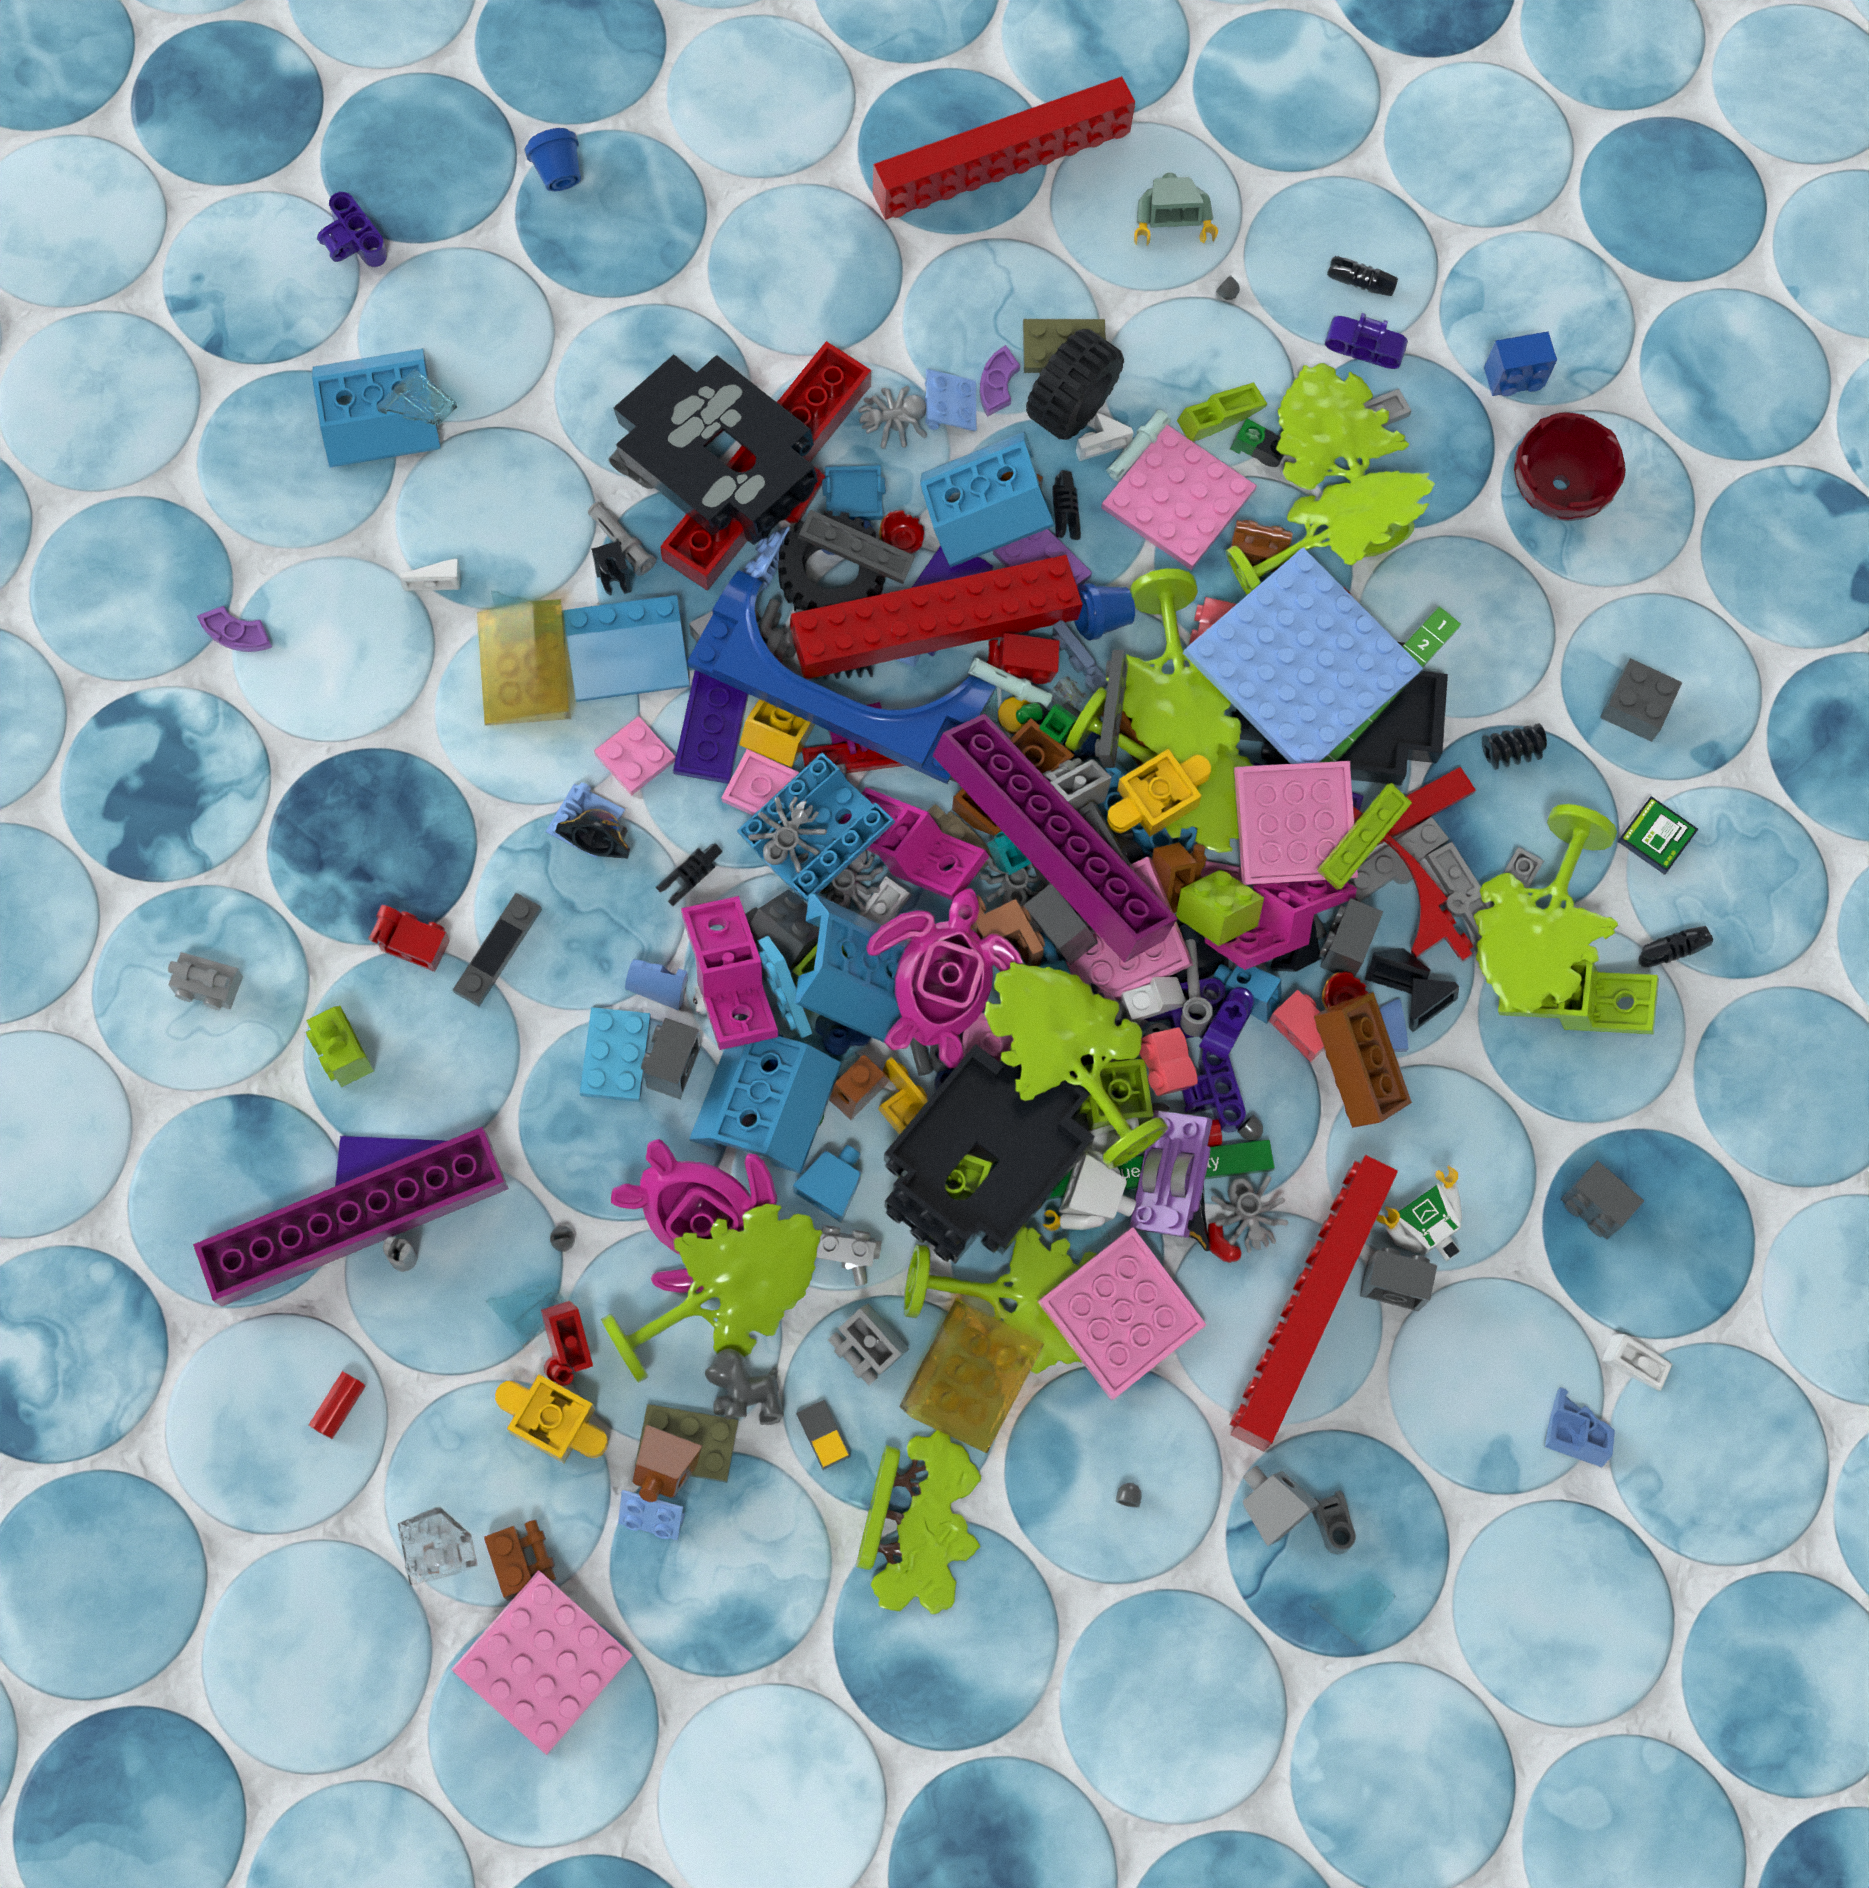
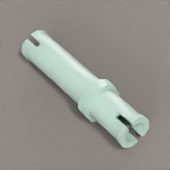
[1106,410,1171,482]
[969,658,1052,708]

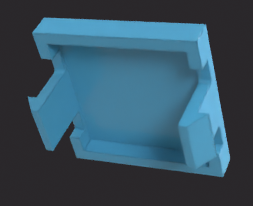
[822,465,886,520]

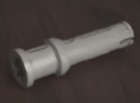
[588,502,656,576]

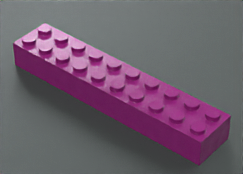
[933,714,1178,963]
[193,1127,509,1307]

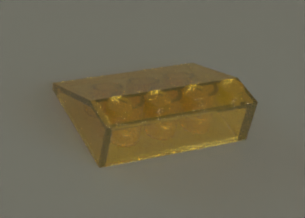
[477,599,571,726]
[899,1297,1044,1453]

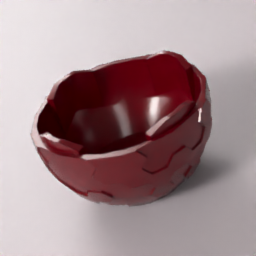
[1514,412,1626,521]

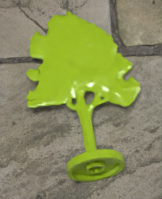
[1276,363,1415,557]
[1225,471,1435,596]
[1106,568,1241,769]
[1065,687,1254,853]
[1473,804,1618,1014]
[984,962,1168,1169]
[601,1204,822,1383]
[904,1227,1097,1374]

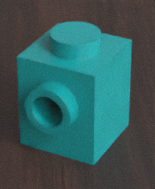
[987,831,1032,875]

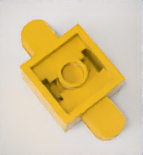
[1107,749,1211,837]
[495,1374,608,1464]

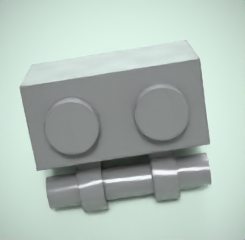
[1042,758,1112,811]
[168,952,243,1010]
[828,1304,909,1385]

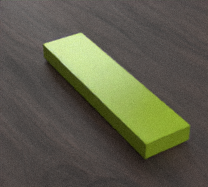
[1317,783,1412,890]

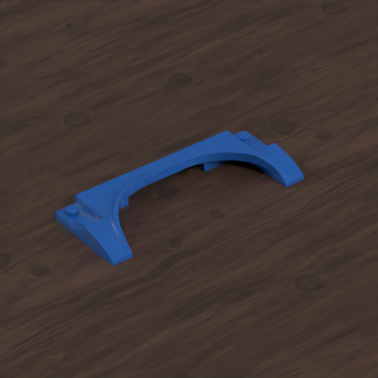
[687,570,996,784]

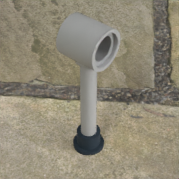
[1179,924,1213,1037]

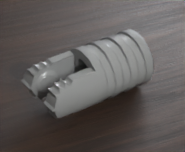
[383,1236,418,1272]

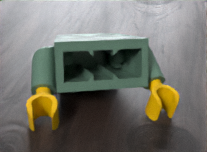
[1134,173,1218,246]

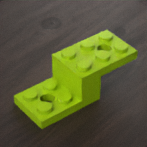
[1498,960,1659,1035]

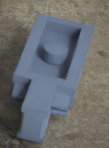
[1052,620,1108,693]

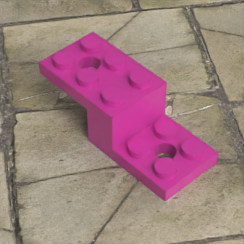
[839,787,989,901]
[1205,880,1357,970]
[681,896,778,1050]

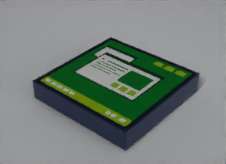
[1617,796,1698,875]

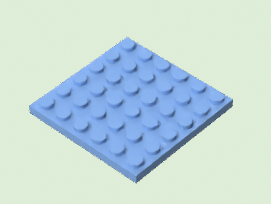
[1183,547,1423,764]

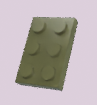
[1023,319,1106,373]
[635,1404,739,1483]

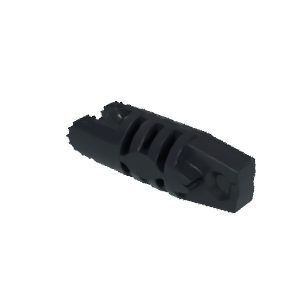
[1327,256,1398,296]
[1052,470,1081,540]
[656,843,723,907]
[1638,926,1713,968]

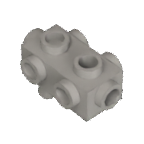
[815,1225,882,1286]

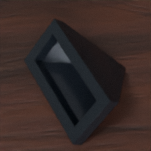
[1270,919,1321,972]
[1365,948,1430,994]
[1409,978,1459,1032]

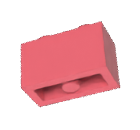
[1269,990,1325,1062]

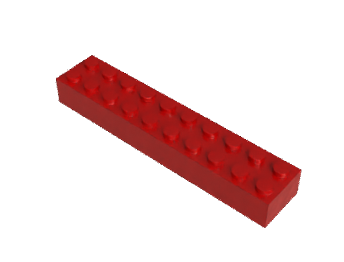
[873,76,1135,220]
[660,341,871,591]
[790,555,1083,679]
[1229,1155,1398,1452]

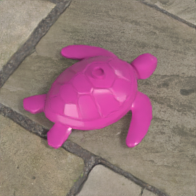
[866,888,1023,1068]
[611,1139,777,1293]

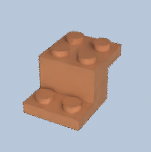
[971,895,1045,966]

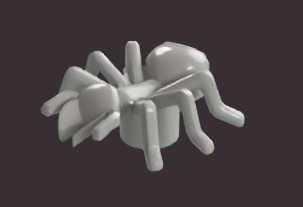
[858,386,927,449]
[748,797,827,873]
[820,850,883,912]
[979,856,1040,907]
[1211,1176,1288,1253]

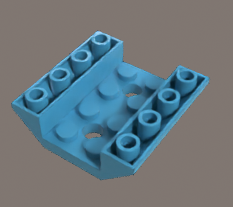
[312,348,441,468]
[920,431,1055,567]
[737,753,895,902]
[795,893,909,1043]
[689,1036,842,1174]

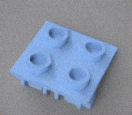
[925,369,977,431]
[743,527,790,592]
[545,782,625,858]
[618,1490,685,1540]

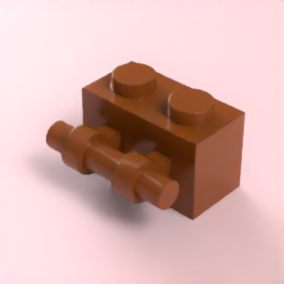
[1227,520,1293,572]
[1152,843,1207,913]
[484,1520,556,1601]

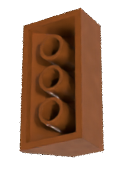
[952,718,1074,836]
[1314,992,1412,1128]

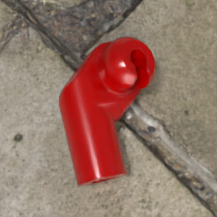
[1208,1223,1242,1263]

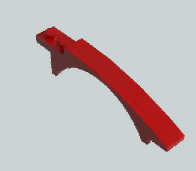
[1353,806,1474,963]

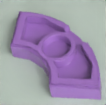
[979,345,1020,417]
[197,606,272,652]

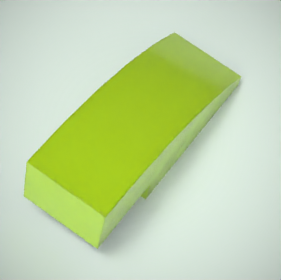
[1177,382,1268,442]

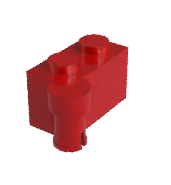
[986,633,1059,684]
[368,905,450,972]
[541,1301,593,1386]

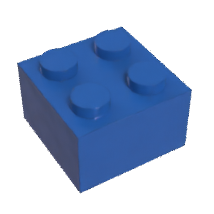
[1484,331,1557,396]

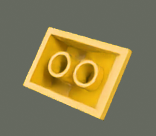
[739,699,815,768]

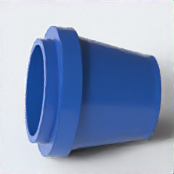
[524,128,581,192]
[1074,583,1135,641]

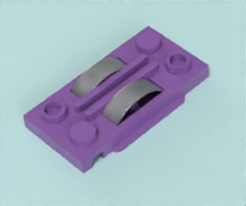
[1129,1110,1212,1238]

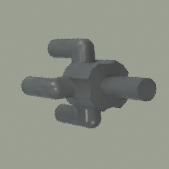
[758,599,804,663]

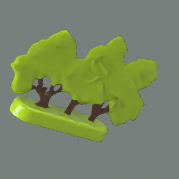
[856,1429,981,1615]

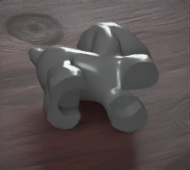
[705,1349,784,1425]

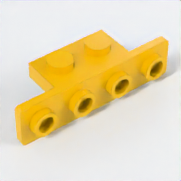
[878,1057,928,1135]

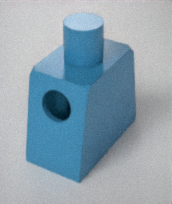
[1213,964,1282,1024]
[793,1145,861,1223]

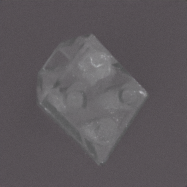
[397,1507,478,1585]

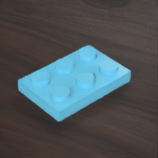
[757,936,813,1038]
[580,1007,651,1102]

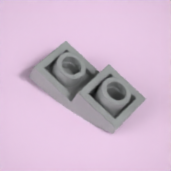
[1503,847,1544,888]

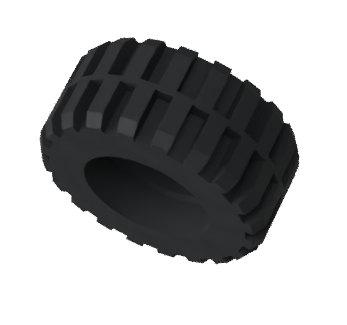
[1026,329,1124,440]
[778,511,885,611]

